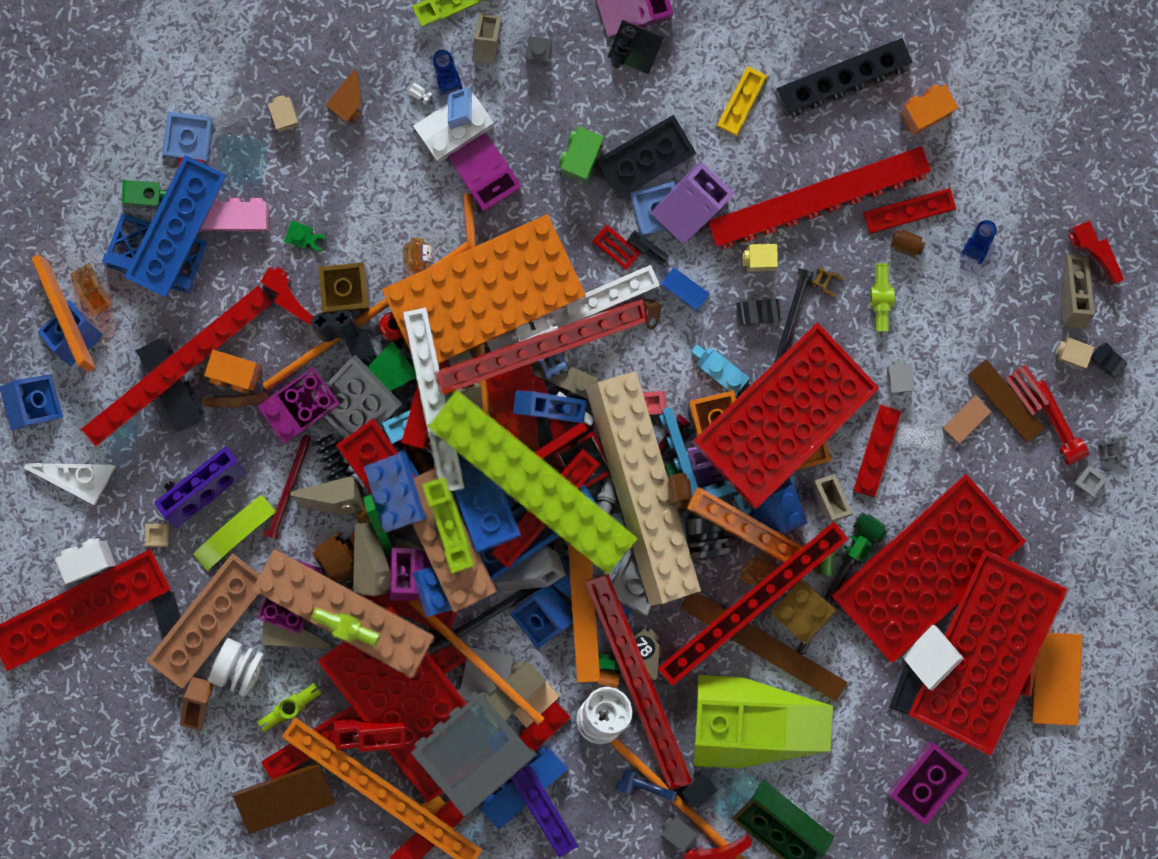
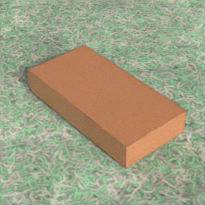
[943,396,991,444]

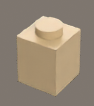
[268,95,300,132]
[1056,338,1094,369]

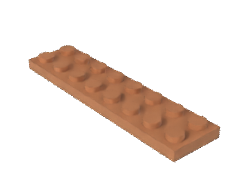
[252,549,435,677]

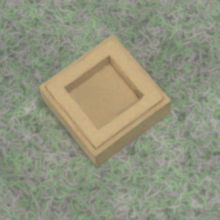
[145,524,169,547]

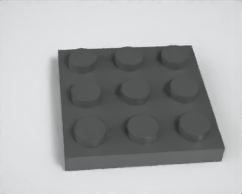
[324,355,403,438]

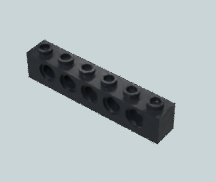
[775,37,913,118]

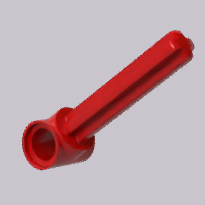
[1035,380,1090,466]

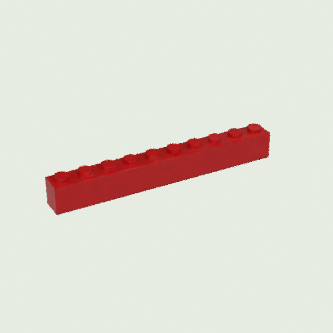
[707,146,931,251]
[658,521,849,686]

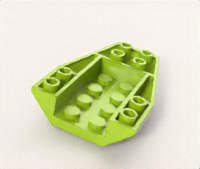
[693,675,833,769]

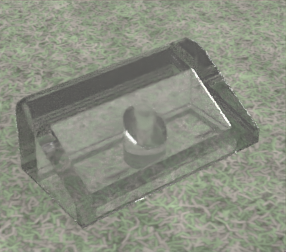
[895,422,944,453]

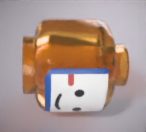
[403,238,432,272]

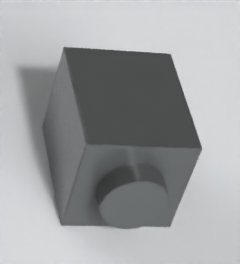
[526,36,552,66]
[661,815,697,852]

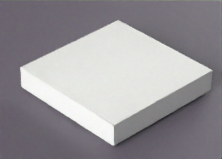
[902,625,964,690]

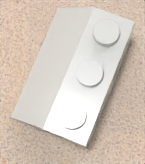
[413,93,494,164]

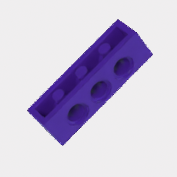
[154,446,248,529]

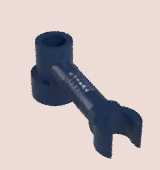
[615,769,678,802]

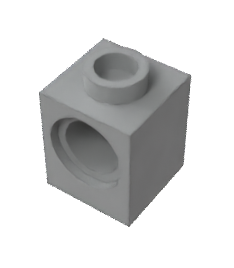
[886,360,914,394]

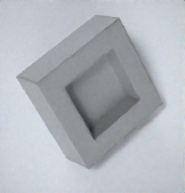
[1074,465,1107,497]

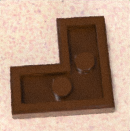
[203,392,268,408]

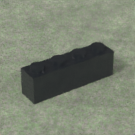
[136,338,205,432]

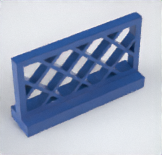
[102,213,208,295]

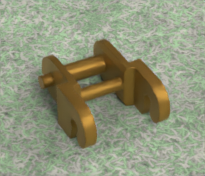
[810,267,845,298]

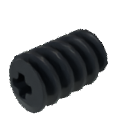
[312,433,355,481]

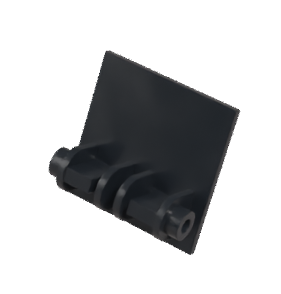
[608,19,664,75]

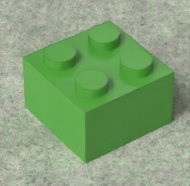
[558,126,604,184]

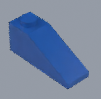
[513,391,586,423]

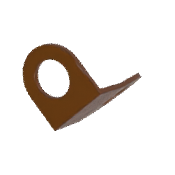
[643,299,662,330]

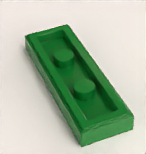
[363,495,393,559]

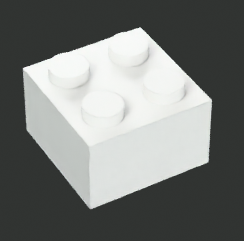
[55,538,116,584]

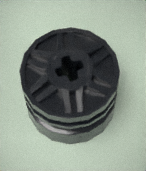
[684,517,737,560]

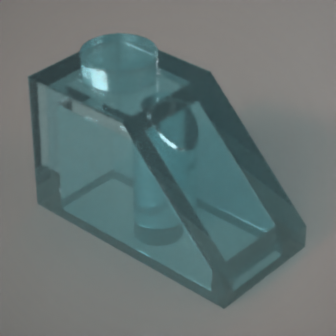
[710,769,760,822]

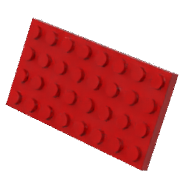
[692,322,879,509]
[831,474,1026,663]
[908,550,1069,756]
[318,605,495,803]

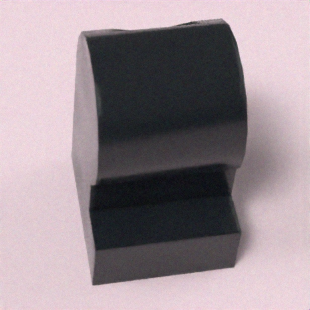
[1090,342,1128,379]

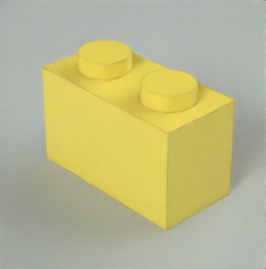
[743,244,778,272]

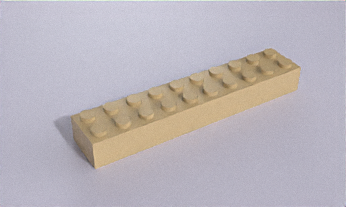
[585,371,701,605]

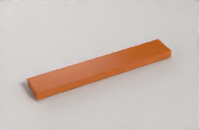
[32,254,95,372]
[687,488,803,563]
[568,545,600,683]

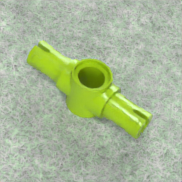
[870,263,895,331]
[311,608,381,647]
[257,682,322,733]

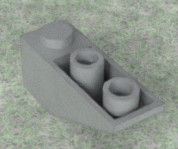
[492,545,566,591]

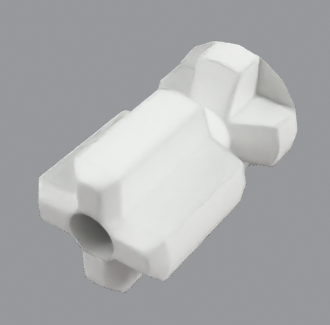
[409,83,433,105]

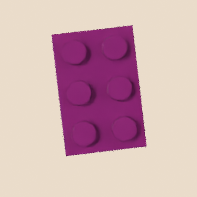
[887,741,969,825]

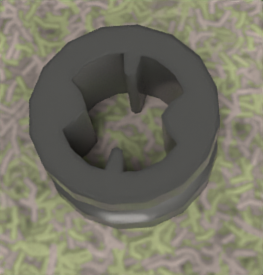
[161,478,180,495]

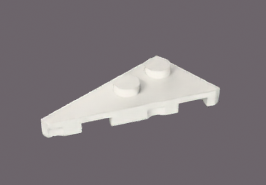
[24,463,116,505]

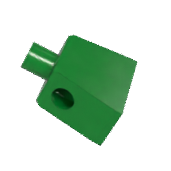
[122,180,167,209]
[368,341,417,392]

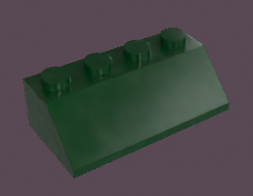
[731,780,835,859]

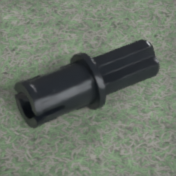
[626,230,669,266]

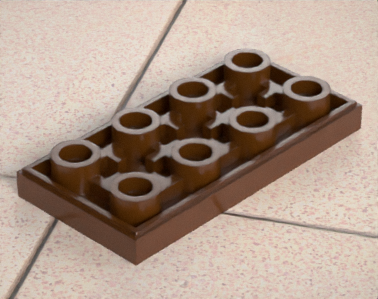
[233,763,335,834]

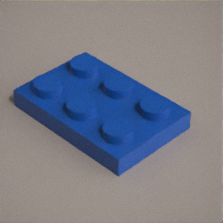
[364,452,426,532]
[412,567,485,617]

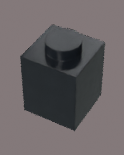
[345,329,377,365]
[681,772,718,809]

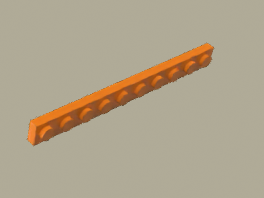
[282,717,483,859]

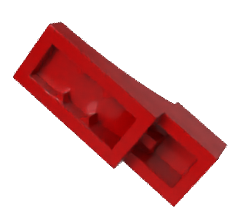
[1068,221,1124,285]
[260,266,314,325]
[334,719,406,752]
[682,834,752,859]

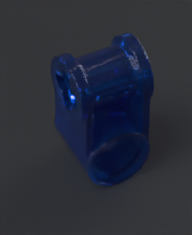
[432,50,463,96]
[960,220,997,265]

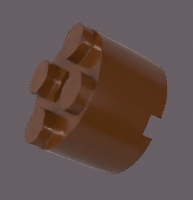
[312,531,354,584]

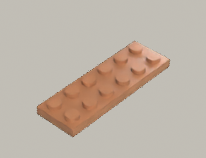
[412,468,497,612]
[146,553,260,689]

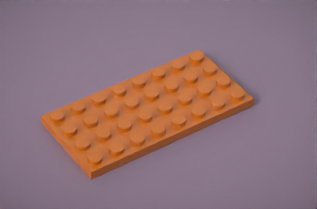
[382,214,586,364]

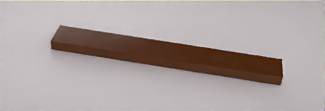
[680,592,848,701]

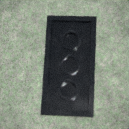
[596,114,697,200]

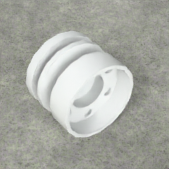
[208,638,264,697]
[576,687,632,745]

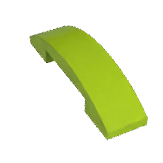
[411,0,484,27]
[422,477,474,573]
[193,495,275,571]

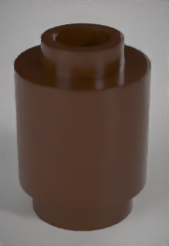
[890,230,925,258]
[667,473,693,509]

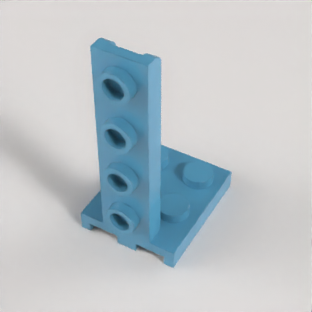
[659,408,737,498]

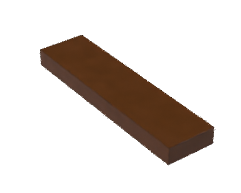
[968,359,1045,443]

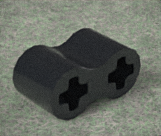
[736,299,781,326]
[311,310,359,342]

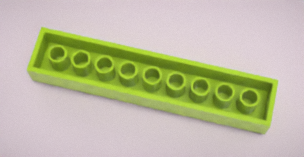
[427,390,638,574]

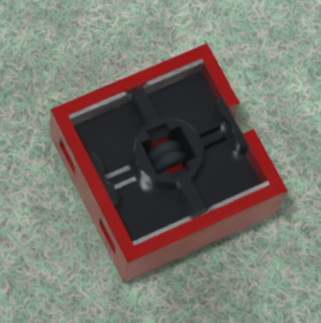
[553,430,611,487]

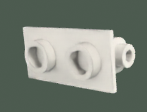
[511,315,558,342]

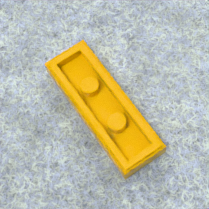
[716,66,767,137]

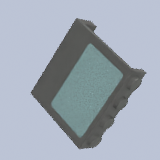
[411,692,537,817]

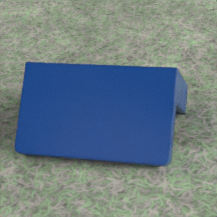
[660,267,710,312]

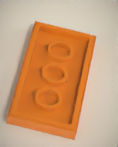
[1031,632,1083,726]

